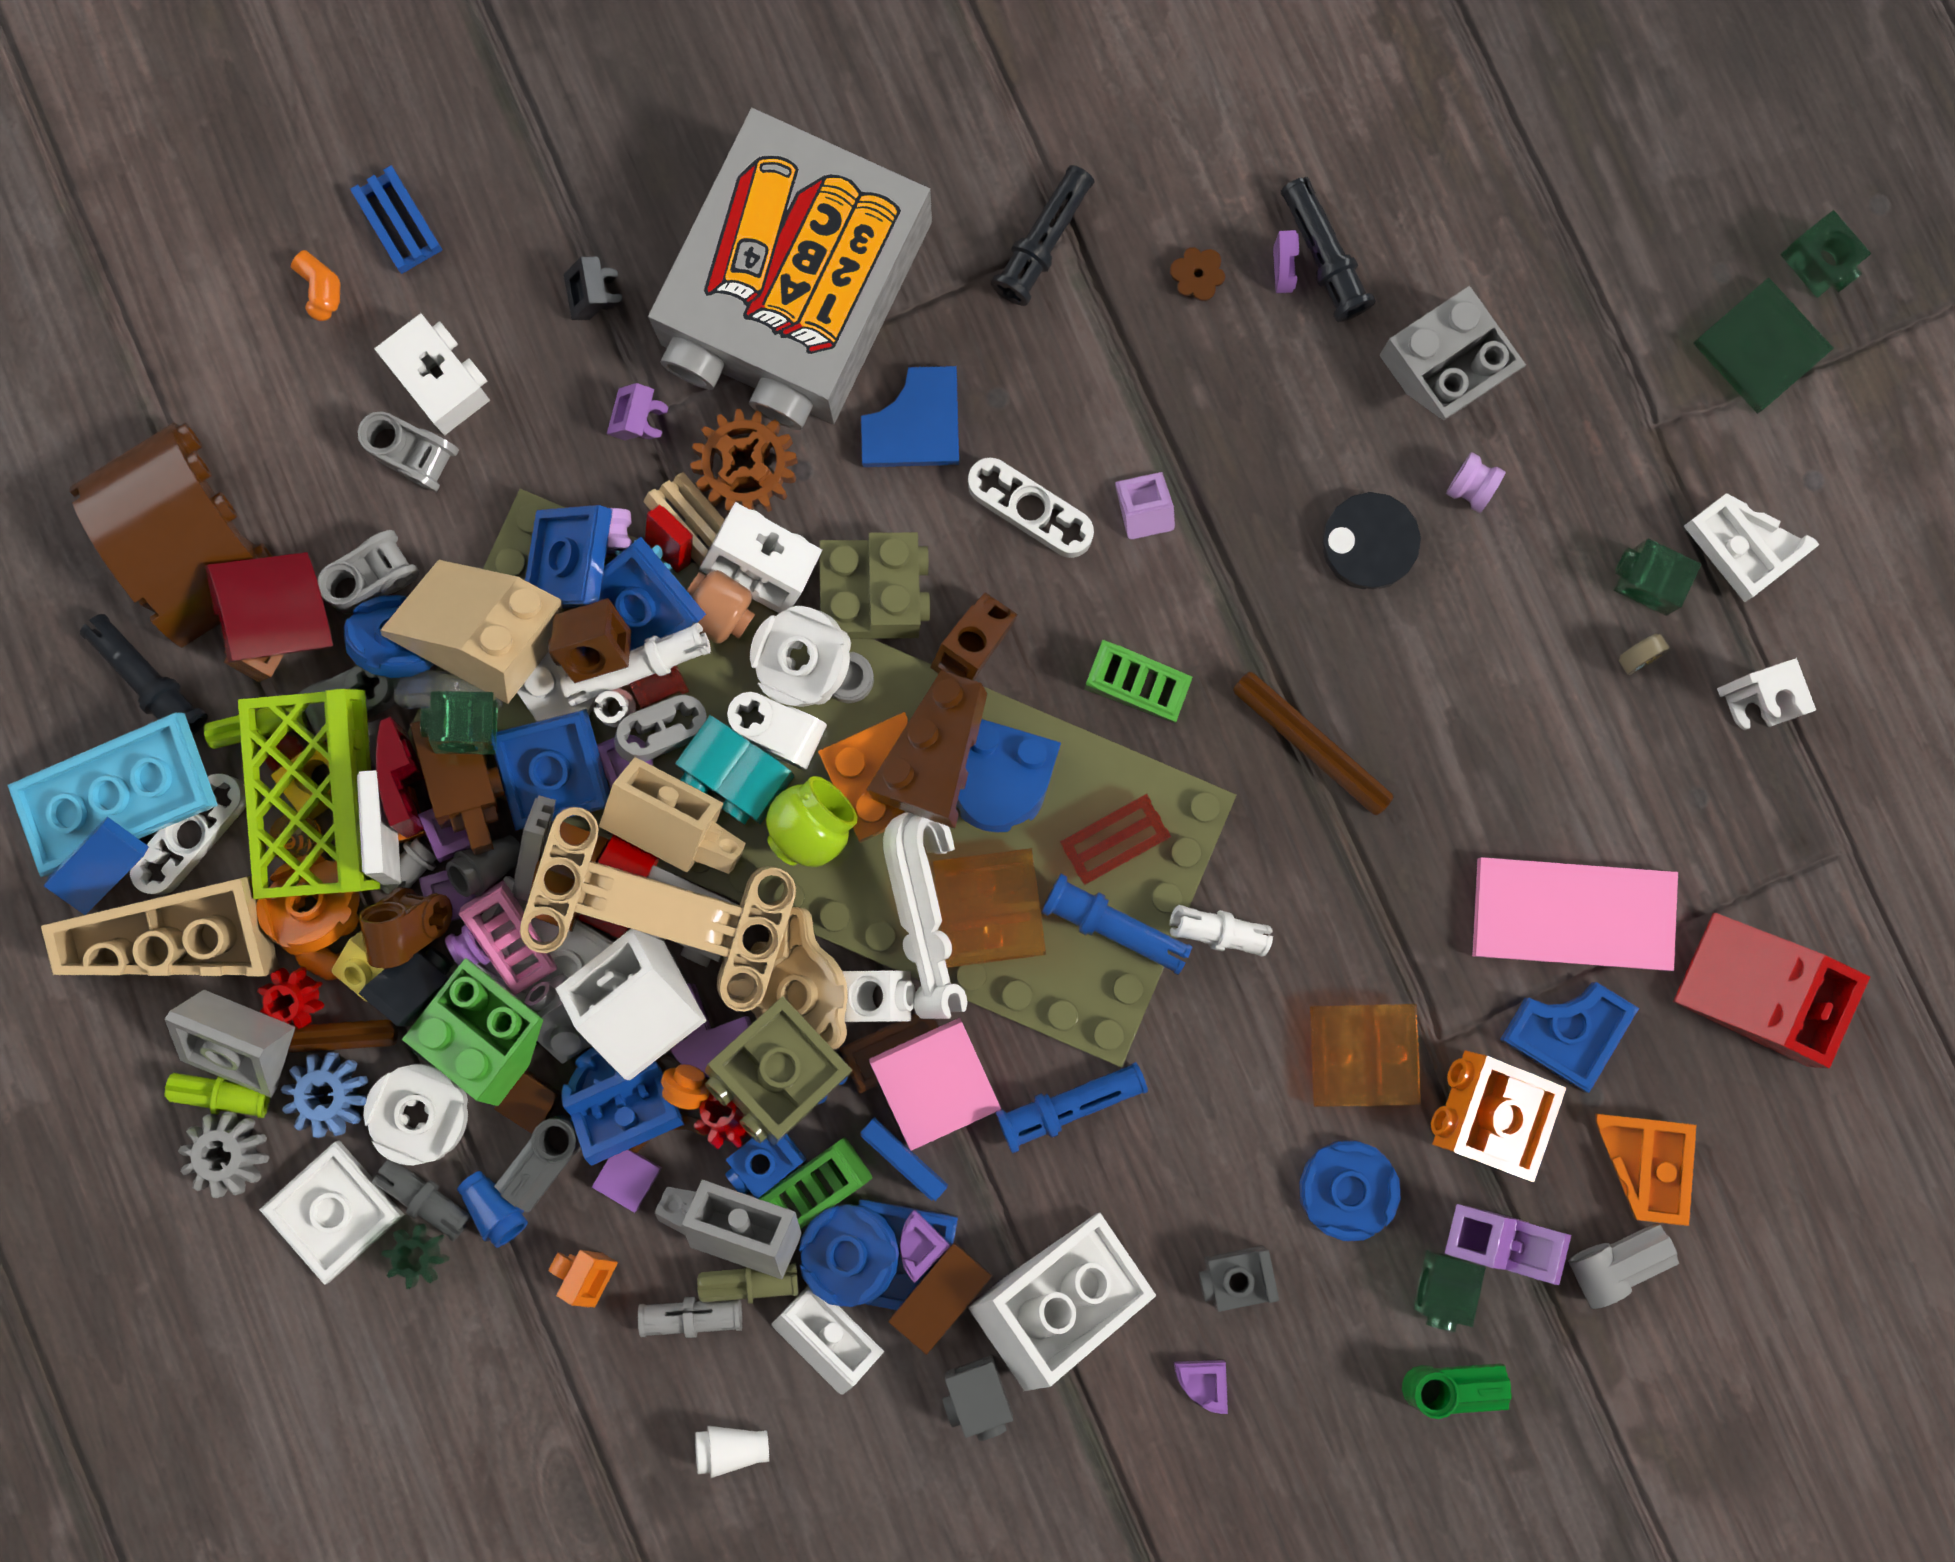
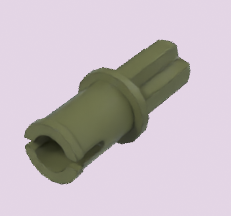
[697,1263,798,1304]

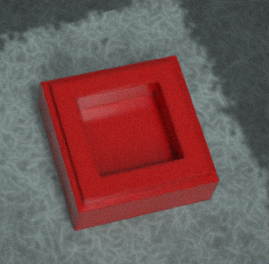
[645,505,693,573]

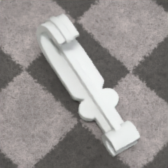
[883,812,967,1019]

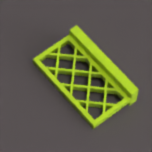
[238,689,381,899]

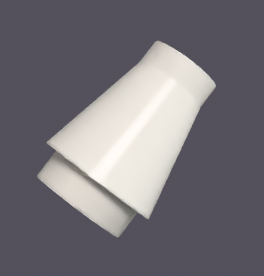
[695,1426,769,1478]

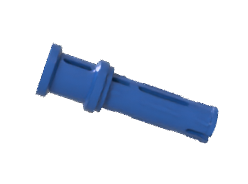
[1041,873,1192,975]
[995,1062,1148,1154]

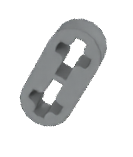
[614,695,707,762]

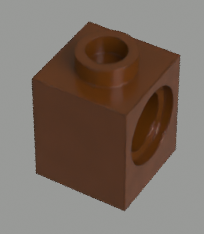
[548,598,632,683]

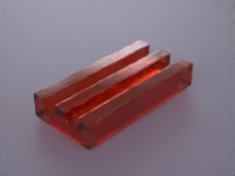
[1060,794,1171,886]

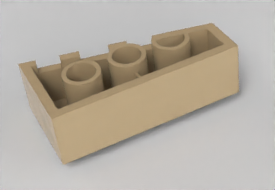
[41,876,280,976]

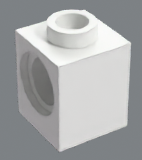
[843,970,916,1022]

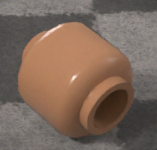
[687,570,755,644]

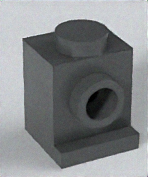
[1198,1245,1279,1312]

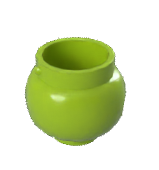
[766,776,858,867]

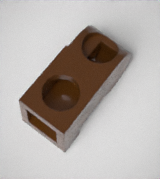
[930,592,1018,681]

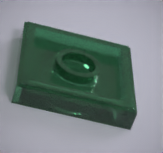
[1693,277,1834,414]

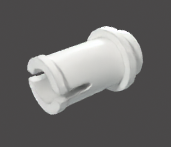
[594,688,636,727]

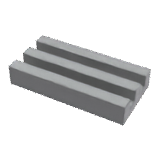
[512,795,556,901]

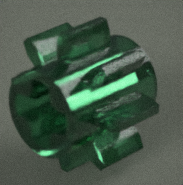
[382,1223,450,1289]

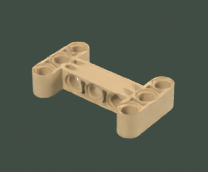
[520,807,796,1012]

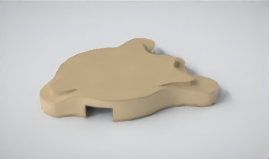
[727,907,848,1050]

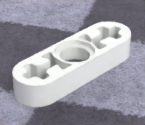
[968,458,1094,558]
[130,774,246,895]

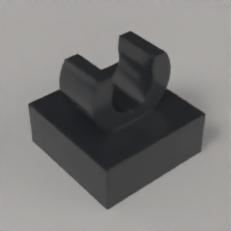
[563,257,623,320]

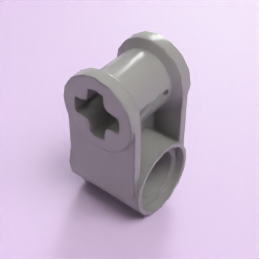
[358,411,459,493]
[318,530,420,614]

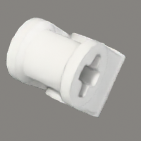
[727,692,827,770]

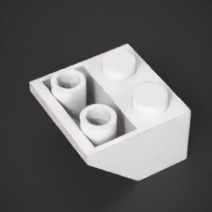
[555,929,707,1081]

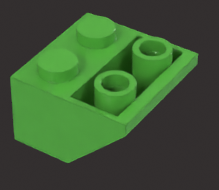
[402,958,544,1106]

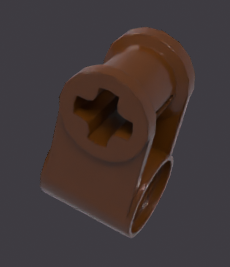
[359,887,453,968]

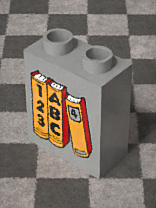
[648,107,932,430]

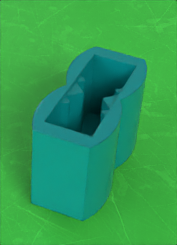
[675,715,795,825]

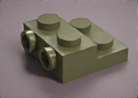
[819,532,930,639]
[704,996,852,1146]

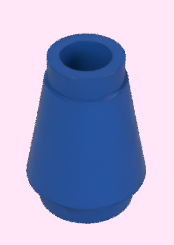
[457,1171,528,1248]

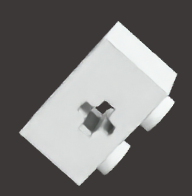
[374,313,490,436]
[699,502,822,613]

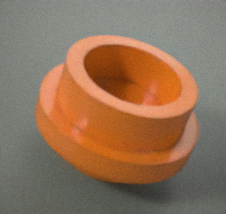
[661,1064,710,1110]

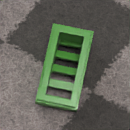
[1084,640,1193,723]
[758,1137,872,1229]

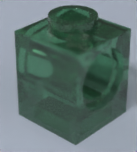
[1780,210,1871,298]
[1614,538,1701,616]
[420,691,498,754]
[1413,1250,1486,1332]

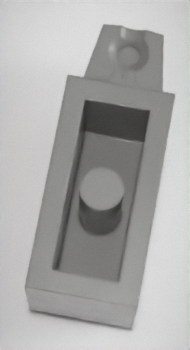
[655,1180,802,1279]

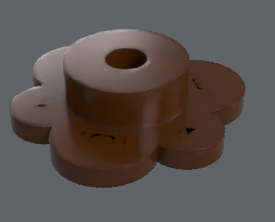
[1170,247,1225,301]

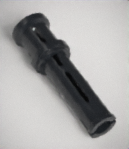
[991,165,1095,306]
[1281,177,1376,322]
[80,614,208,735]

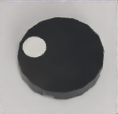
[1322,492,1421,589]

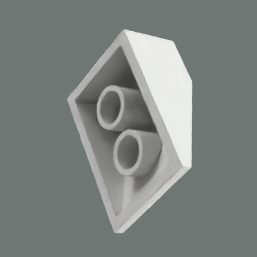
[968,1213,1156,1391]

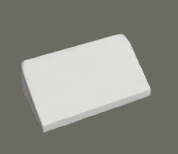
[772,1286,884,1395]

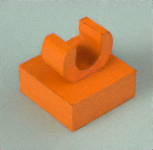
[548,1250,618,1308]

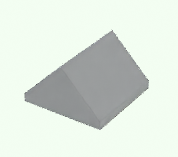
[164,990,295,1098]

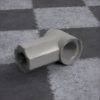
[1568,1223,1679,1309]

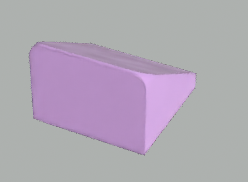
[1115,472,1175,539]

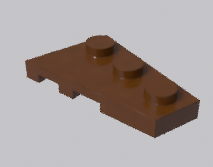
[867,670,987,829]

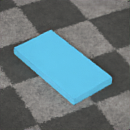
[8,713,218,877]

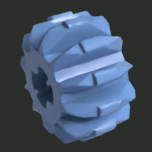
[281,1052,369,1138]

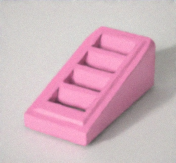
[459,880,557,996]

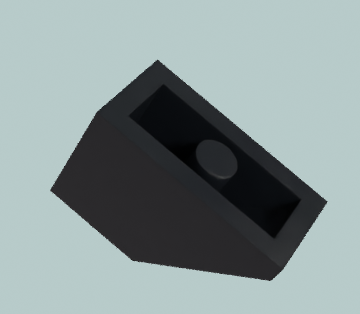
[358,946,454,1026]

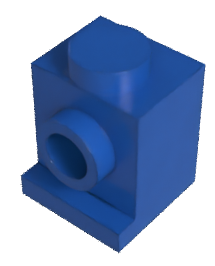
[725,1134,807,1199]

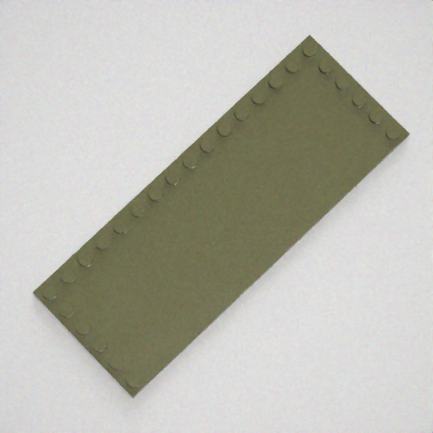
[408,489,1237,1068]

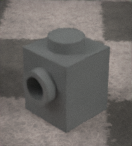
[942,1355,1014,1441]

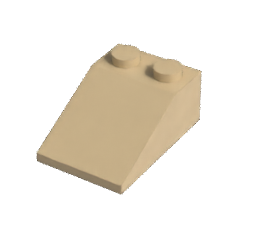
[380,560,562,704]

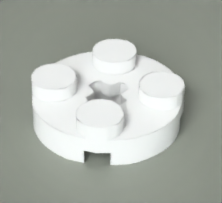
[750,606,851,707]
[363,1064,468,1166]

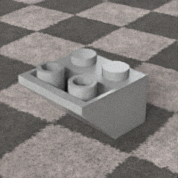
[1379,286,1526,421]

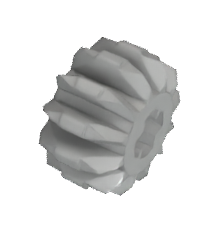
[178,1111,270,1198]

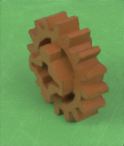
[690,409,798,514]

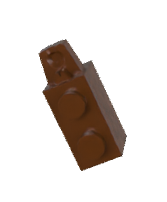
[410,708,505,855]

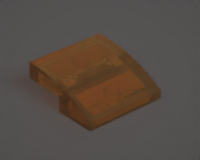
[933,848,1046,968]
[1310,1004,1421,1107]

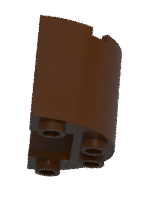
[69,423,272,648]

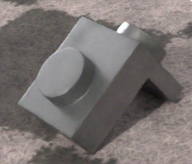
[524,973,592,1064]

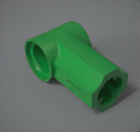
[1402,1363,1512,1419]

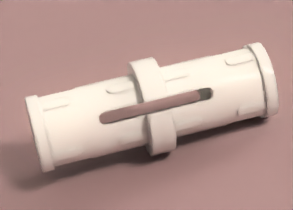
[1169,905,1273,957]

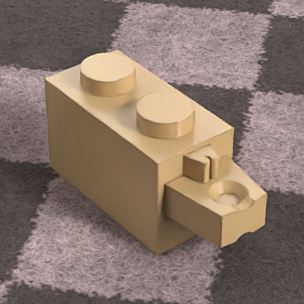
[599,757,746,874]

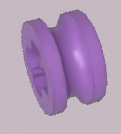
[445,925,491,966]

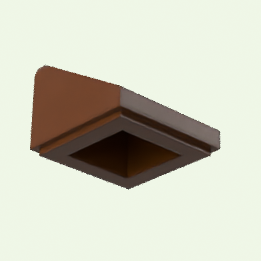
[494,1069,562,1134]

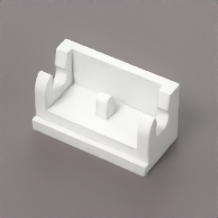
[1717,658,1816,730]

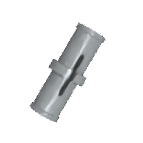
[638,1297,742,1338]

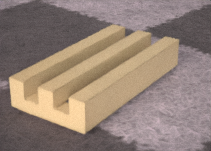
[643,472,725,574]

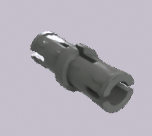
[372,1159,472,1241]

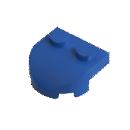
[956,719,1061,832]
[562,1047,684,1166]

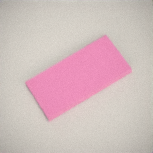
[1472,857,1678,971]

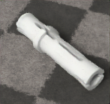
[560,623,711,707]

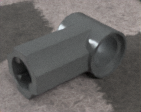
[494,1114,582,1213]

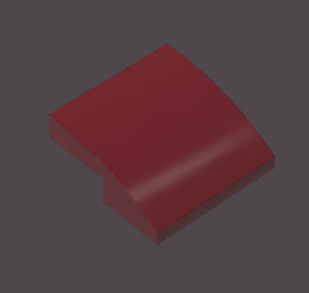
[205,552,333,663]
[376,717,425,838]

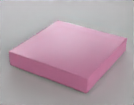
[869,1018,1001,1151]

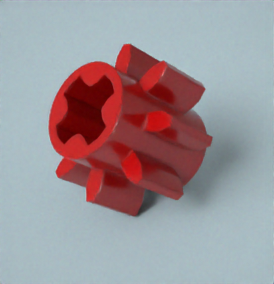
[257,967,325,1029]
[694,1093,748,1149]

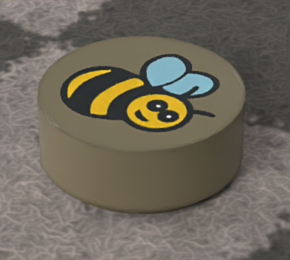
[1618,633,1671,675]

